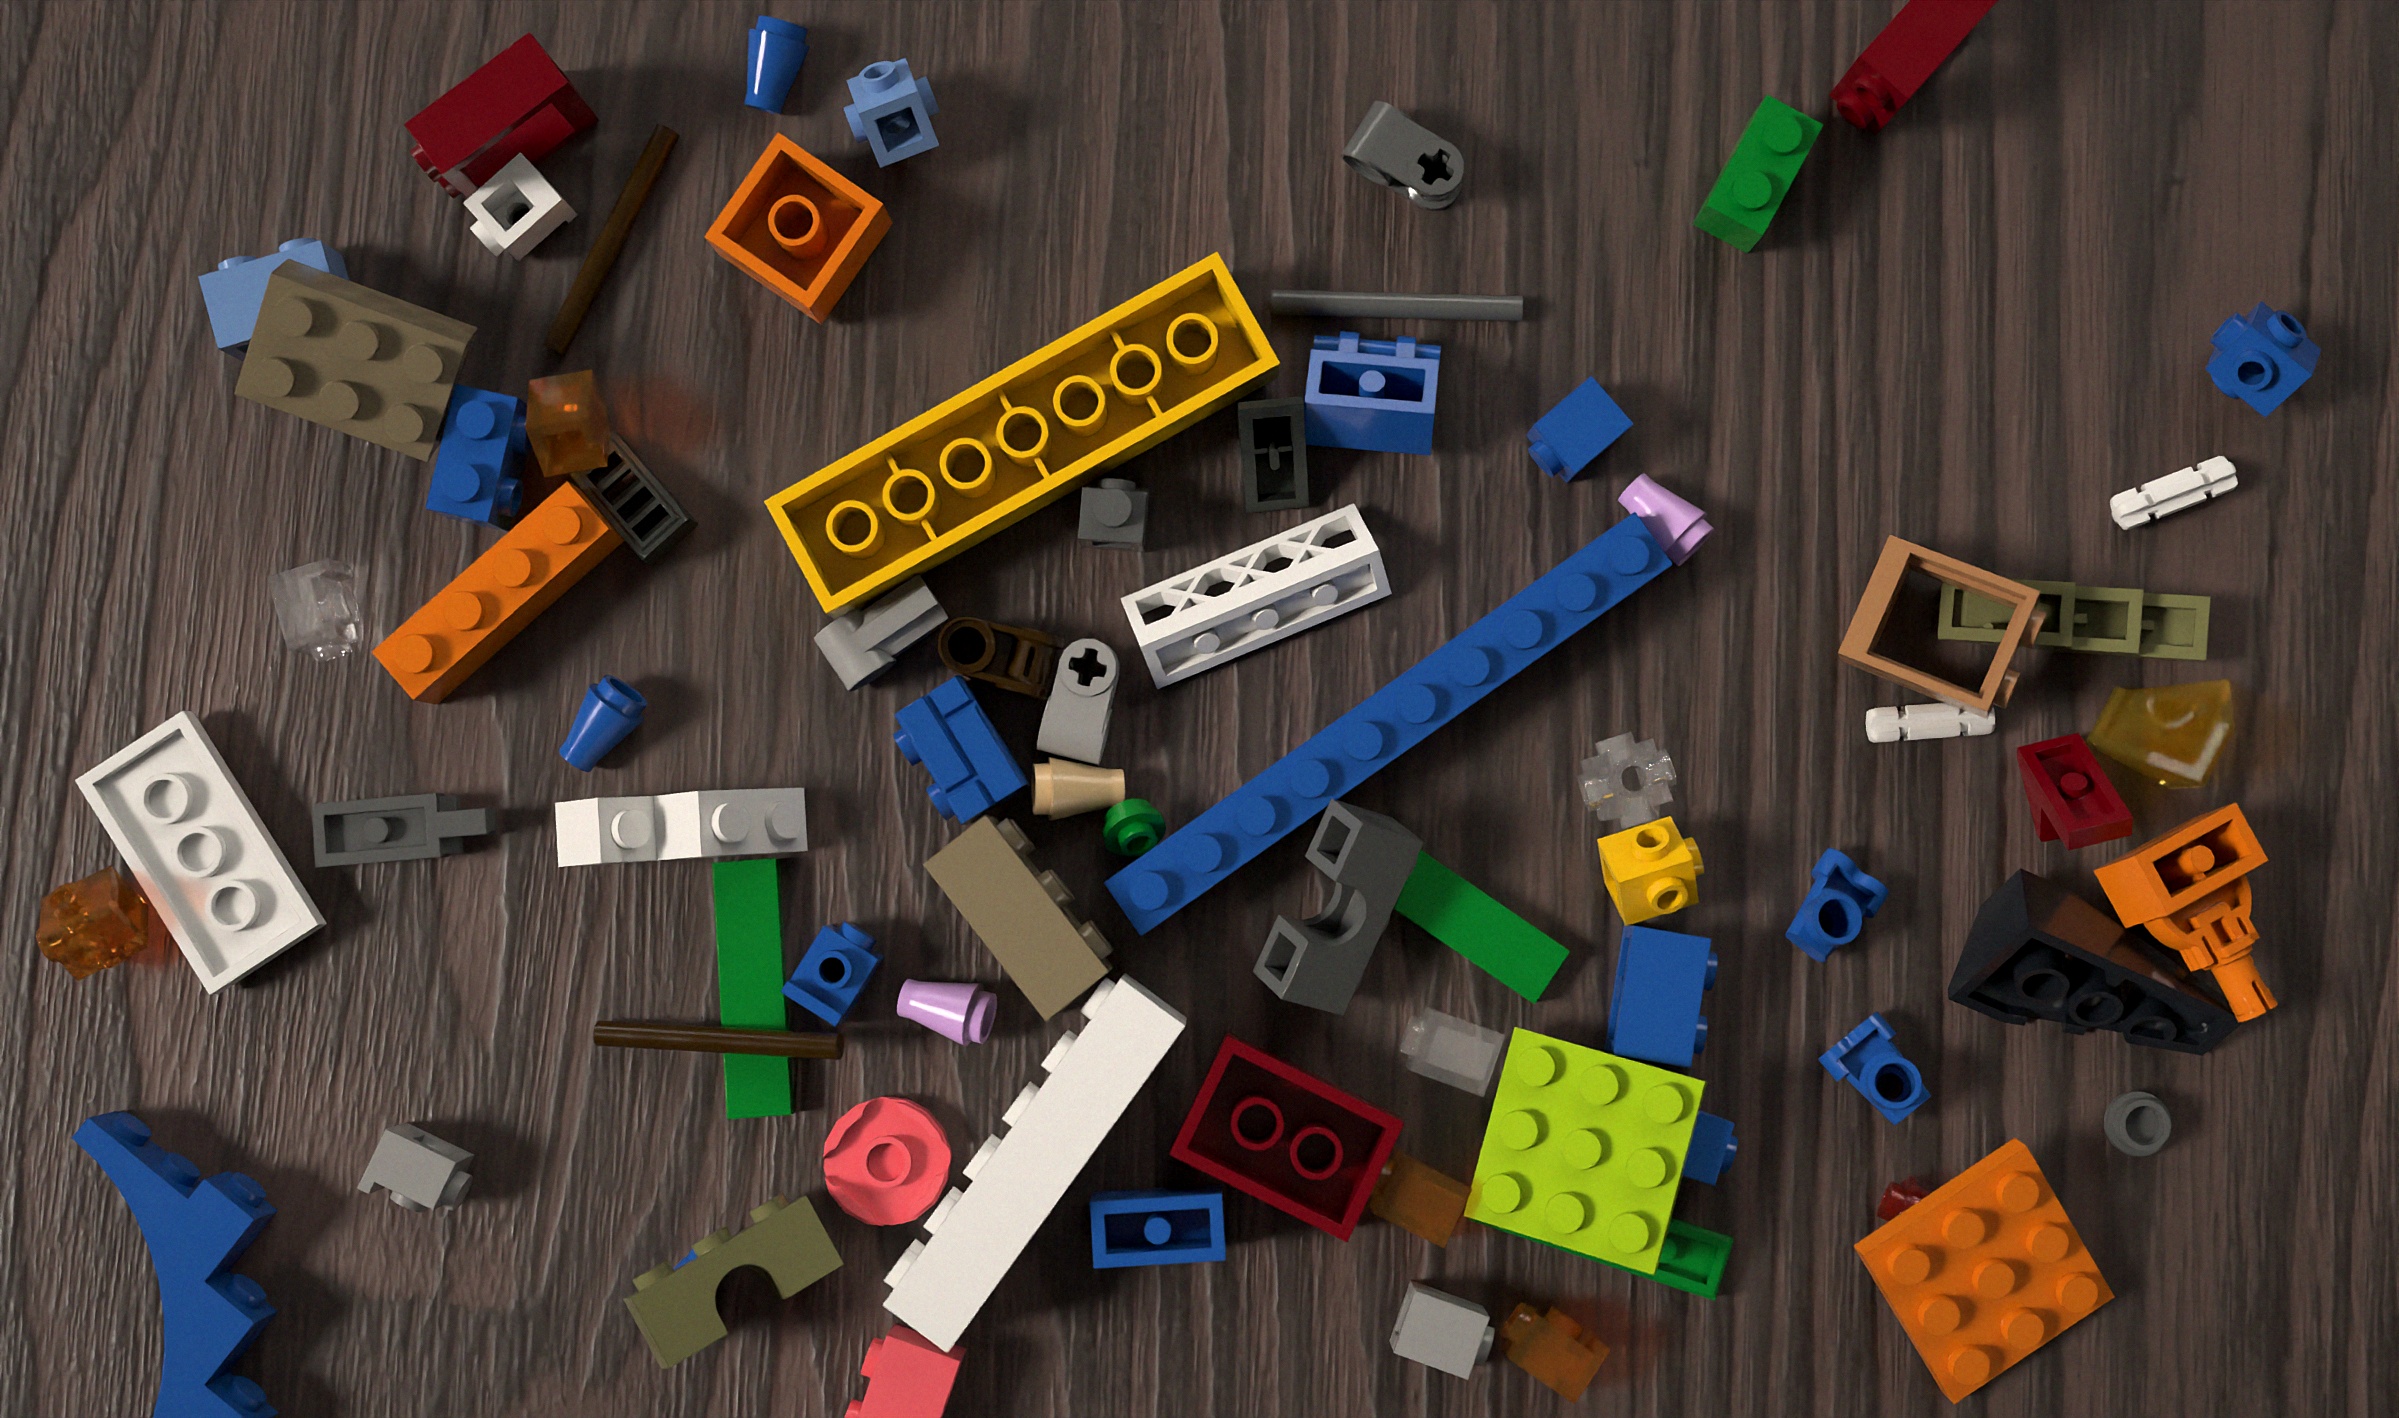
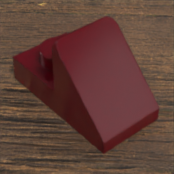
[2016,733,2133,851]

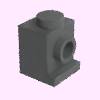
[1078,478,1150,553]

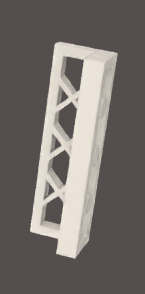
[1120,503,1392,689]

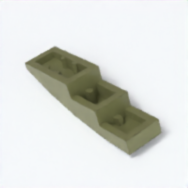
[1938,579,2211,663]

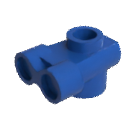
[1785,848,1890,962]
[1818,1011,1931,1126]

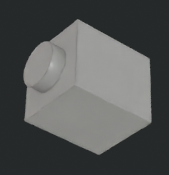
[1389,1280,1495,1380]

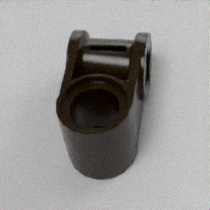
[938,616,1065,701]

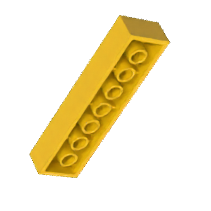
[764,252,1280,620]

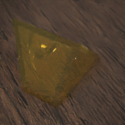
[2086,679,2235,789]

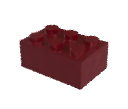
[1169,1031,1405,1242]

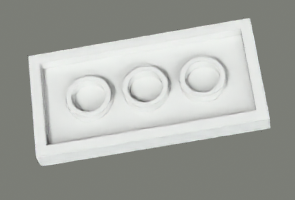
[75,710,327,995]

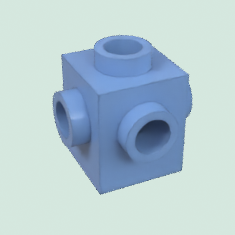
[843,58,940,168]

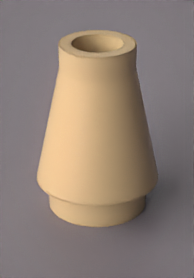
[1031,757,1125,821]

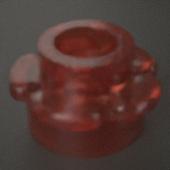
[1877,1176,1932,1224]

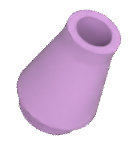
[1618,473,1714,566]
[897,979,997,1046]

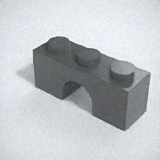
[1253,798,1424,1016]

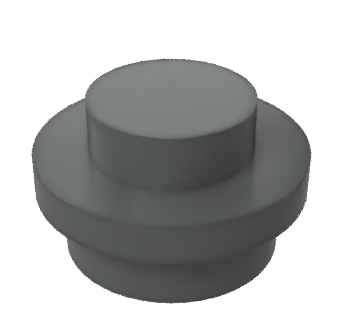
[2104,1091,2172,1156]

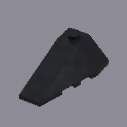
[1948,868,2245,1056]

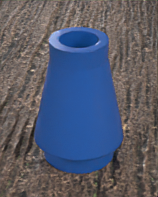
[744,15,810,115]
[559,675,647,772]

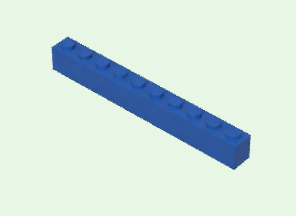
[1104,512,1673,936]

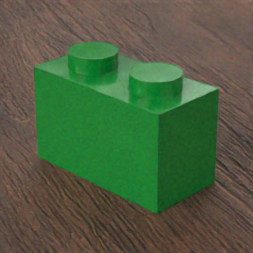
[1692,94,1823,254]

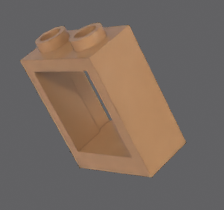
[1838,535,2047,720]

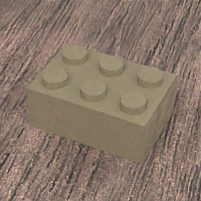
[234,258,478,462]
[923,815,1115,1021]

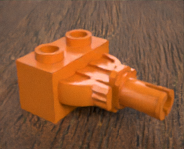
[2094,802,2278,1022]

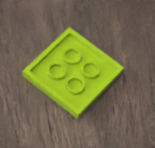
[1463,1027,1707,1275]

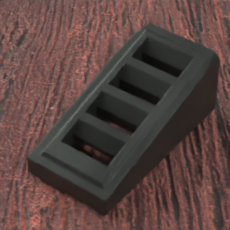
[566,430,699,566]

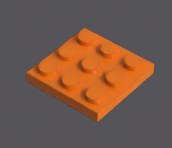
[1853,1138,2115,1405]

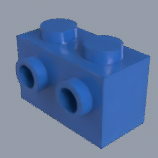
[425,384,538,532]

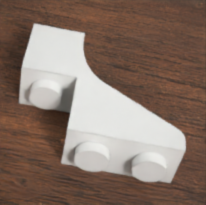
[555,788,808,867]

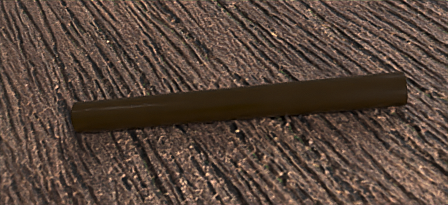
[542,123,680,357]
[593,1020,845,1060]

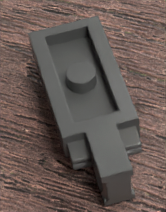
[311,793,498,868]

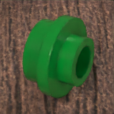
[1102,799,1166,857]

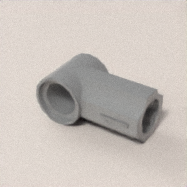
[814,574,951,692]

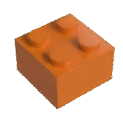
[704,132,893,325]

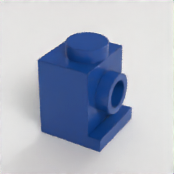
[781,920,885,1026]

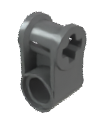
[1341,101,1464,211]

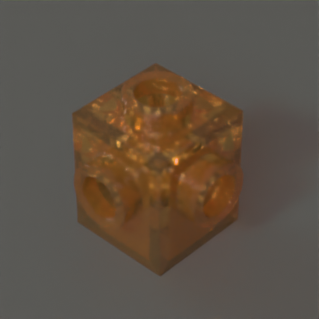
[36,866,148,981]

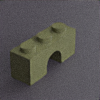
[623,1193,844,1369]

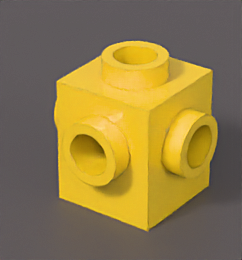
[1597,816,1704,926]

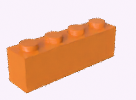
[372,481,625,705]

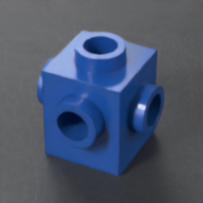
[2205,301,2321,418]

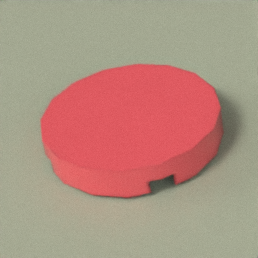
[823,1096,952,1226]

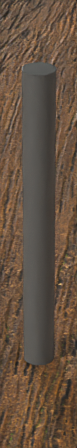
[1270,290,1523,321]

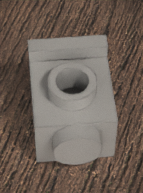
[357,1123,474,1212]

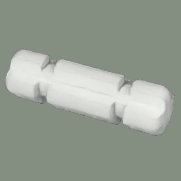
[2110,456,2238,530]
[1865,703,1995,743]

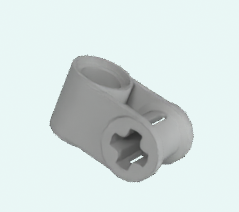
[1037,638,1120,765]

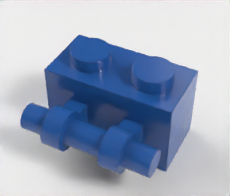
[1304,331,1441,455]

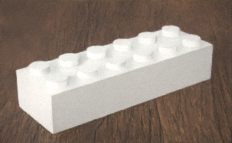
[883,973,1187,1353]

